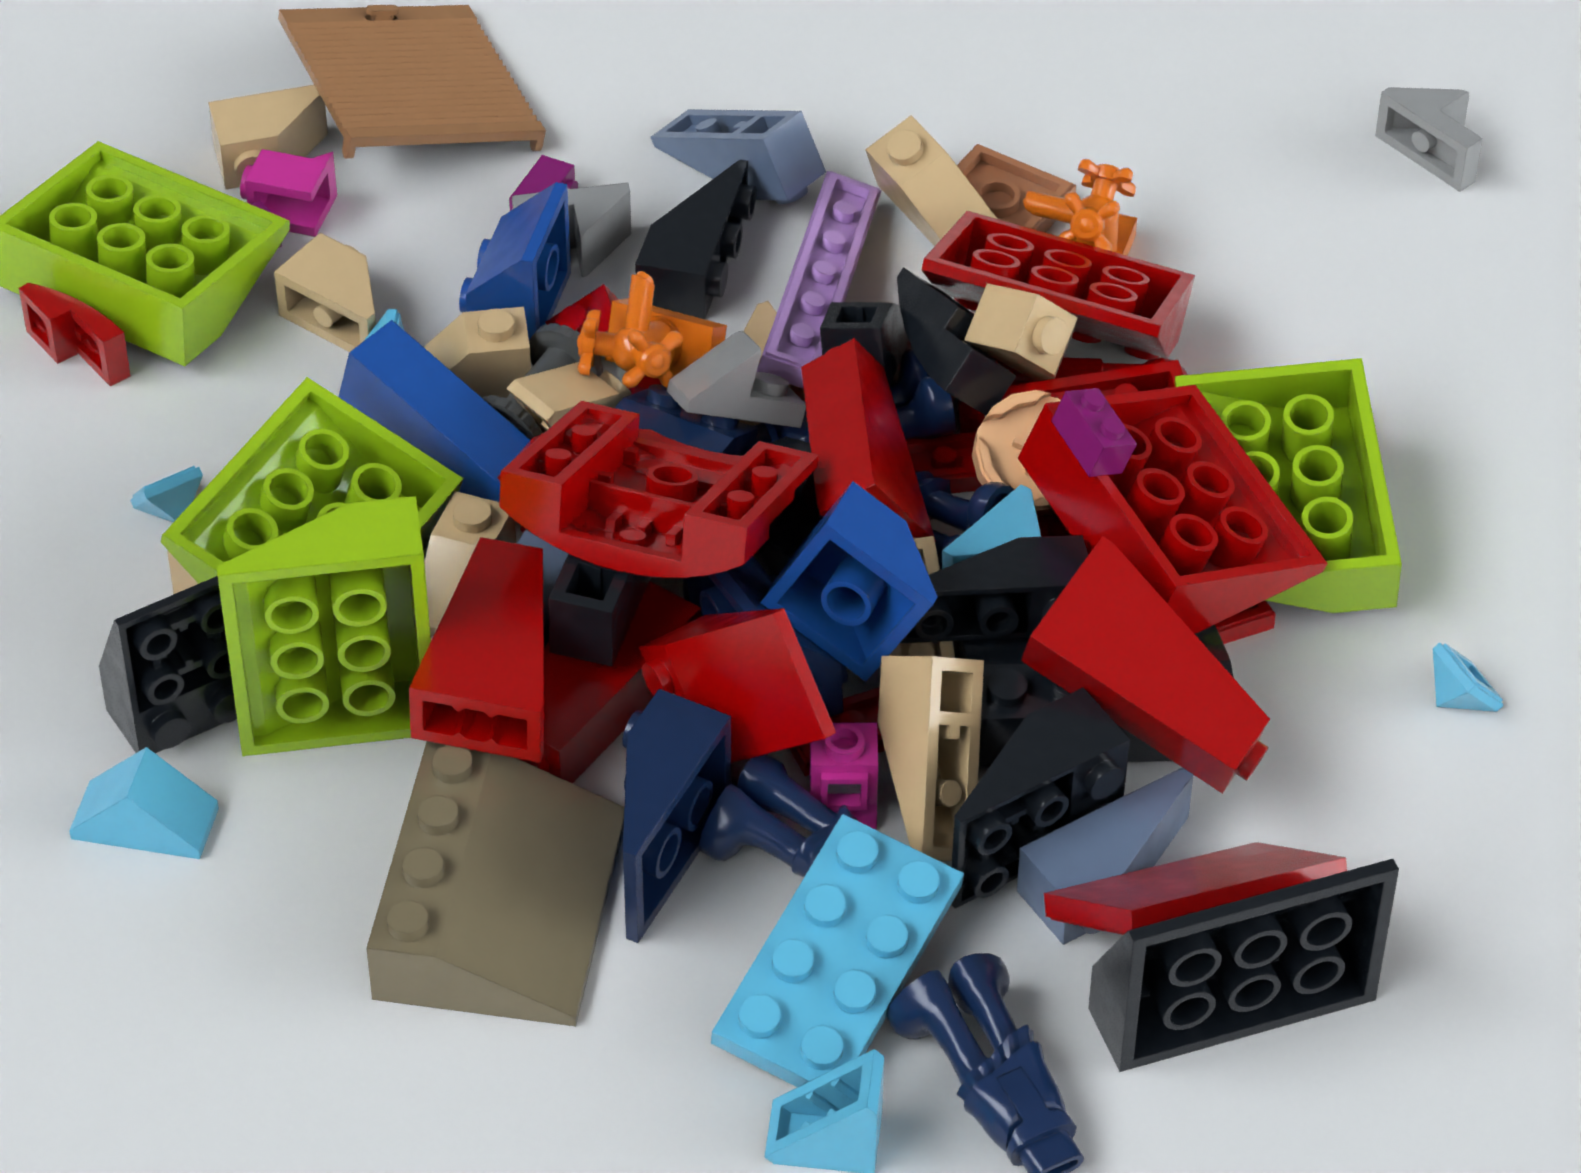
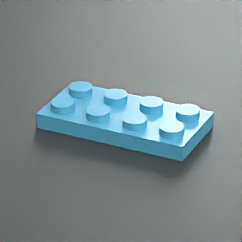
[711,814,964,1087]

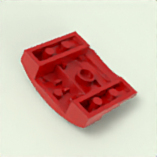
[499,401,819,578]

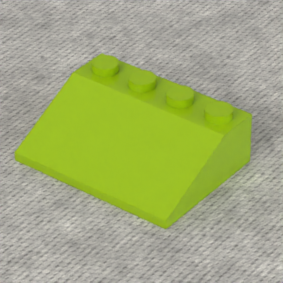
[0,141,290,366]
[1175,358,1402,613]
[160,377,464,584]
[217,496,431,756]

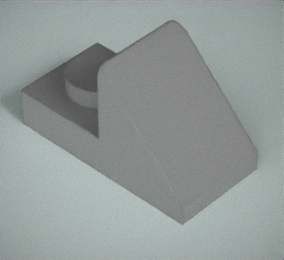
[1375,87,1483,192]
[512,182,631,277]
[667,331,806,428]

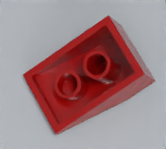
[639,608,836,763]

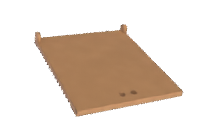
[278,5,546,159]

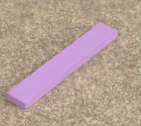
[757,171,882,389]

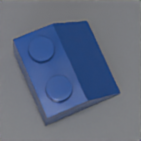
[459,182,571,340]
[760,481,938,682]

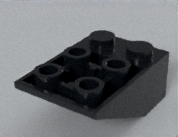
[99,576,237,753]
[951,688,1130,909]

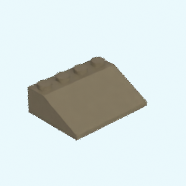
[366,741,624,1027]

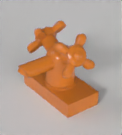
[1023,159,1137,256]
[577,271,727,388]

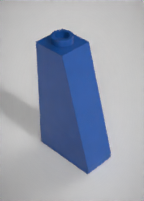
[338,320,530,502]

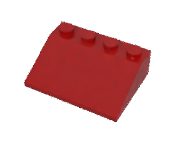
[921,211,1195,360]
[1018,385,1328,634]

